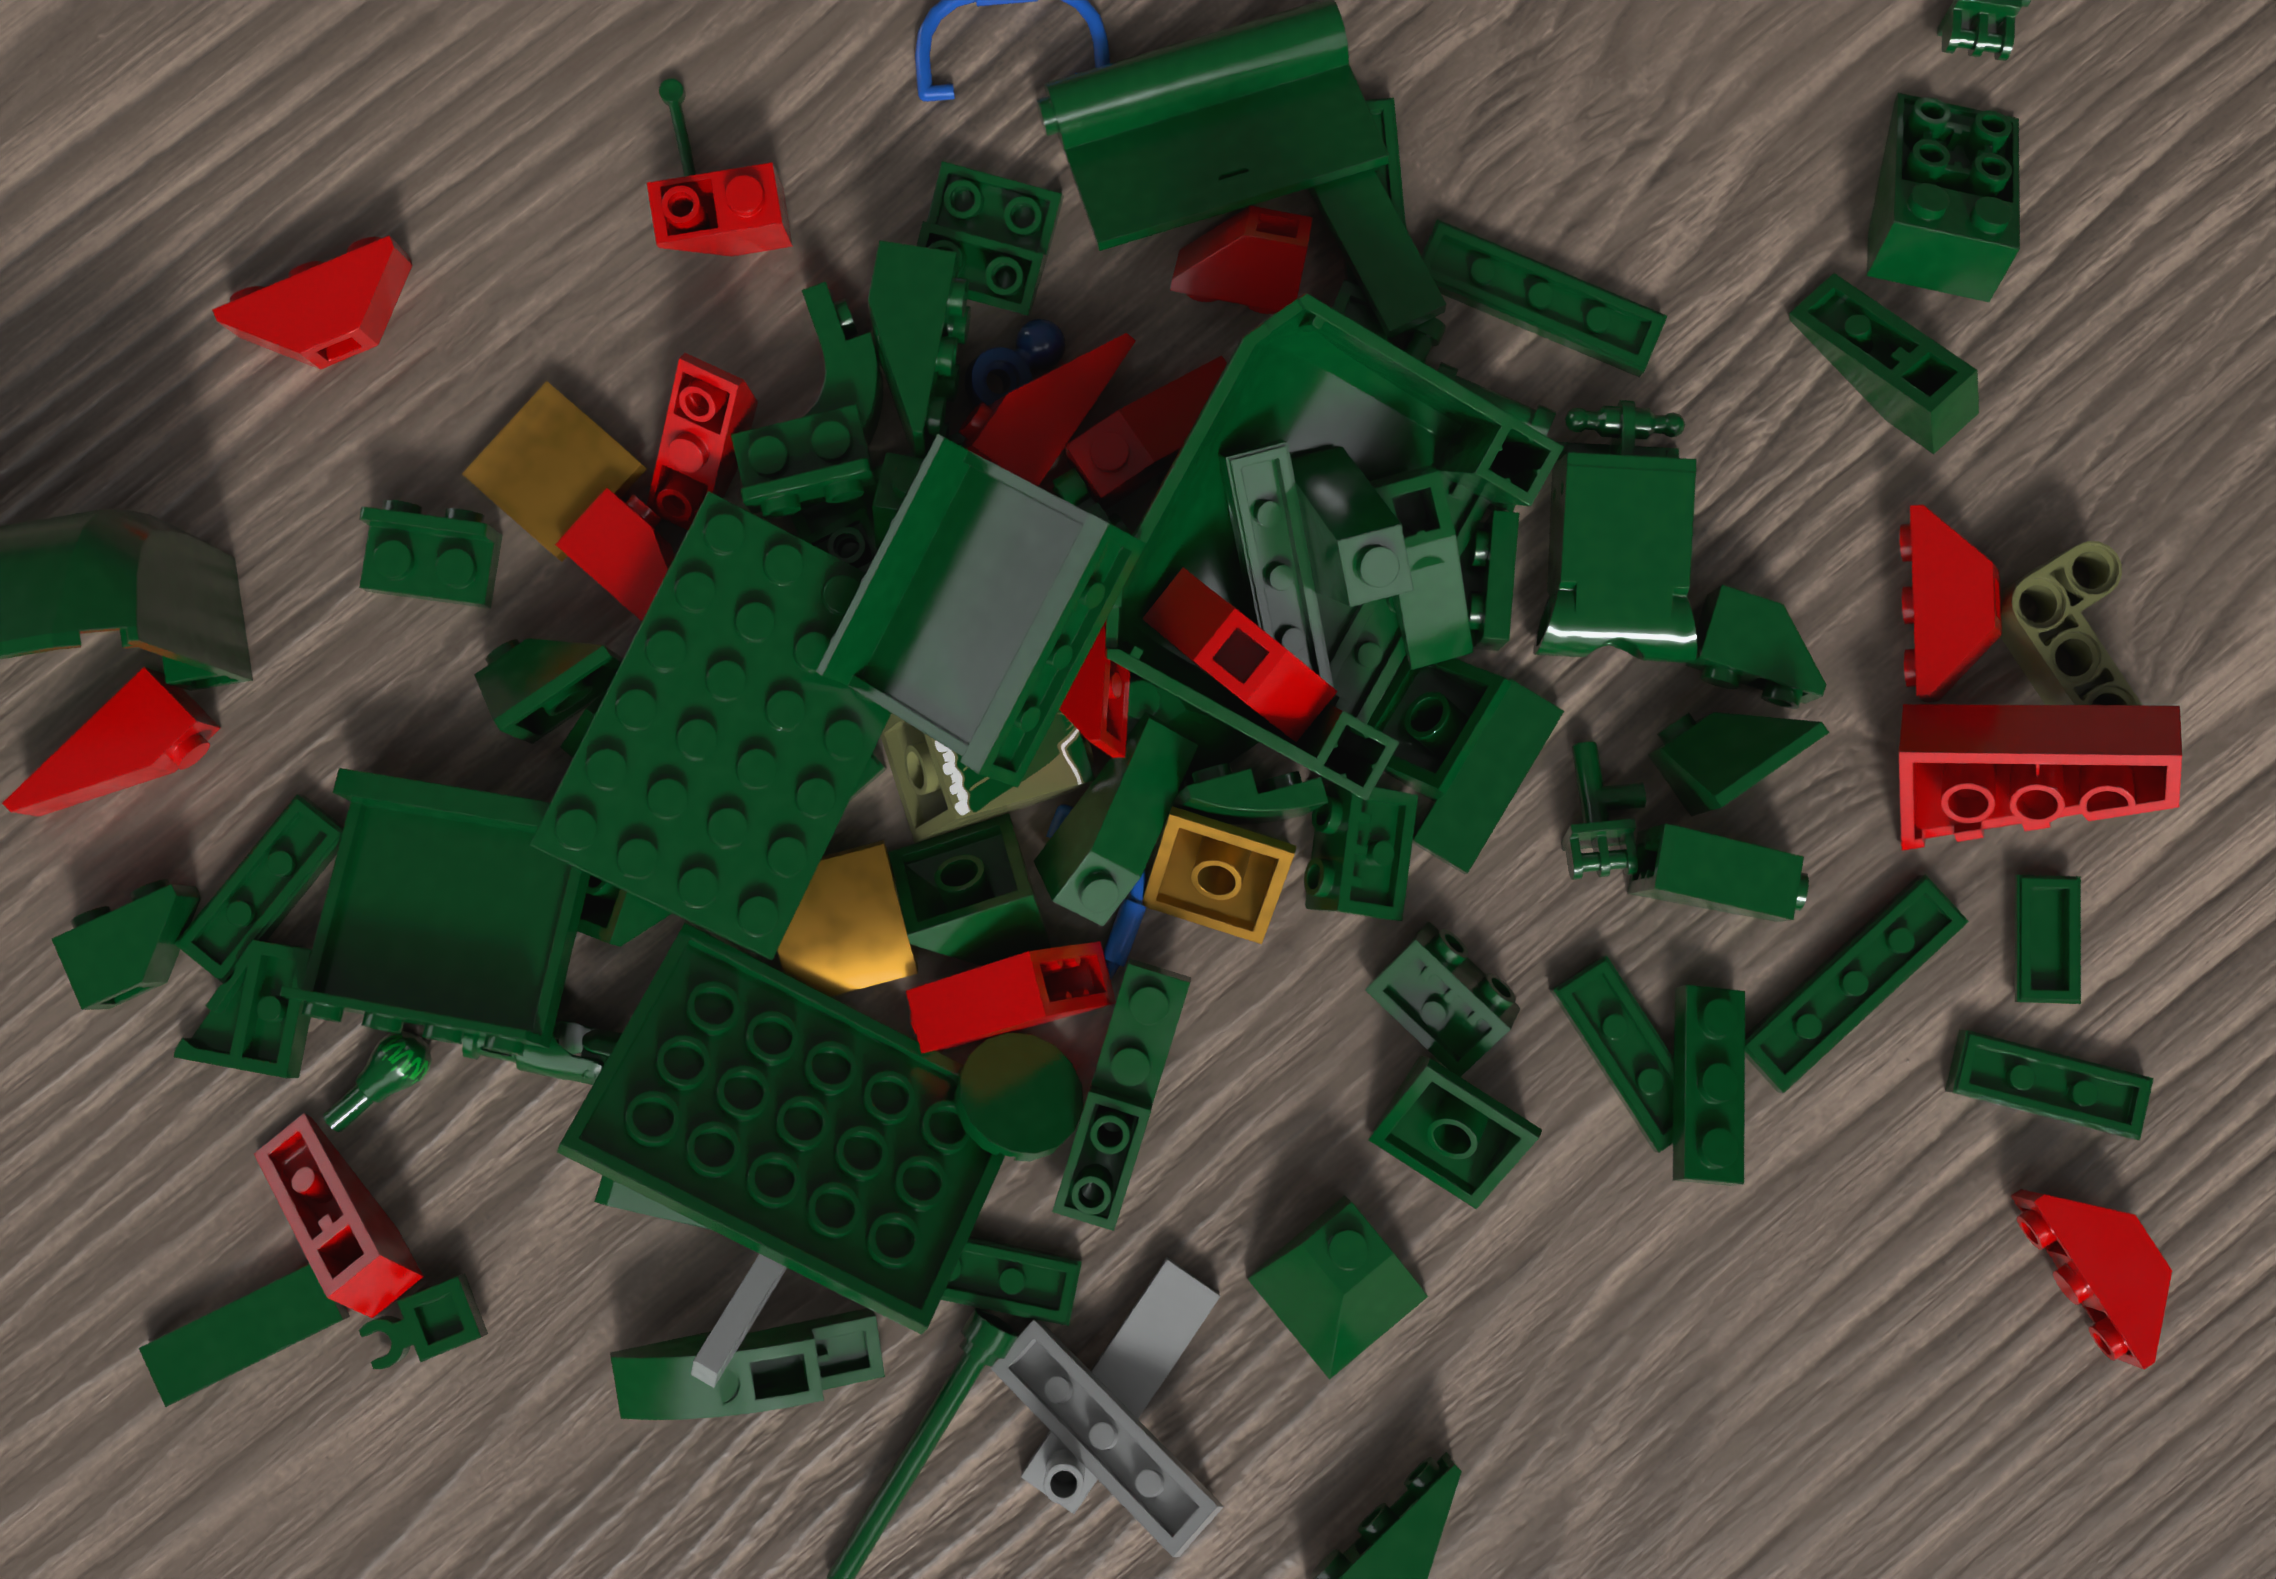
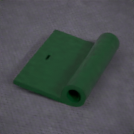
[1036,0,1389,251]

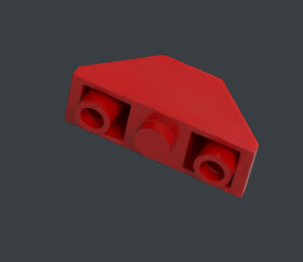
[212,235,413,370]
[647,353,758,530]
[1899,504,2002,702]
[1142,567,1338,742]
[2011,1189,2172,1370]

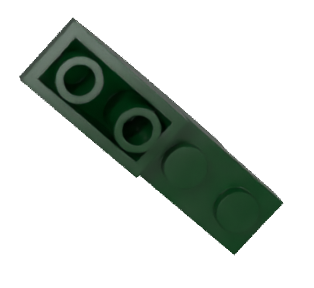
[1052,959,1191,1231]
[610,1308,885,1420]

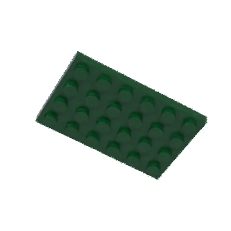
[529,491,892,960]
[557,923,1006,1335]

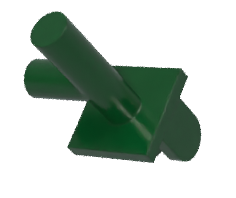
[1937,0,2031,61]
[1561,742,1646,880]

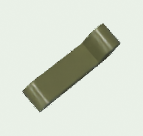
[2000,541,2142,705]

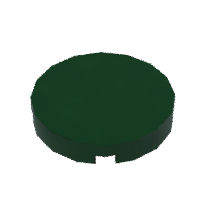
[954,1032,1083,1162]

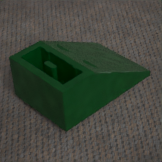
[1866,93,2020,302]
[868,240,971,459]

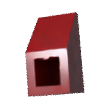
[647,162,793,257]
[1170,206,1313,314]

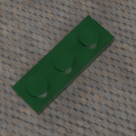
[1673,985,1745,1186]

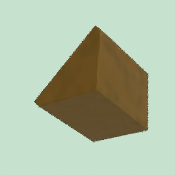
[1143,806,1297,944]

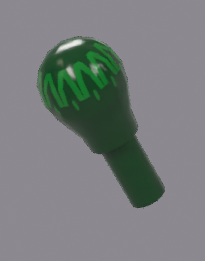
[323,1030,432,1132]

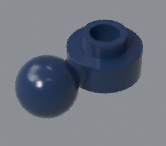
[965,319,1065,406]

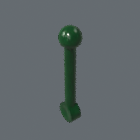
[659,79,696,176]

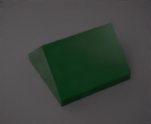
[1367,657,1512,801]
[1368,1056,1542,1209]

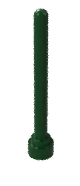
[827,1308,1019,1579]

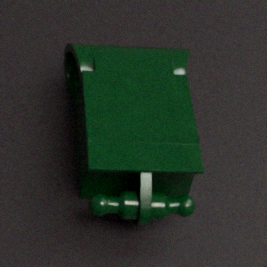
[1533,400,1697,663]

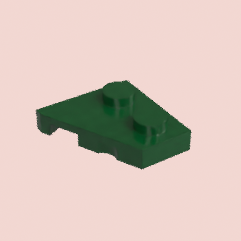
[174,940,312,1078]

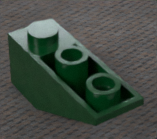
[1369,466,1474,670]
[1311,1452,1462,1579]

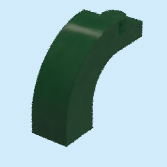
[802,282,883,446]

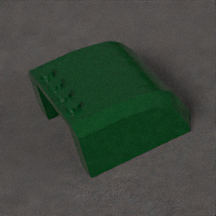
[1105,294,1564,801]
[0,509,253,691]

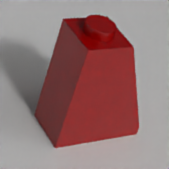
[906,941,1116,1054]

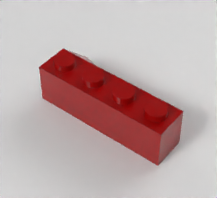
[1899,704,2182,851]

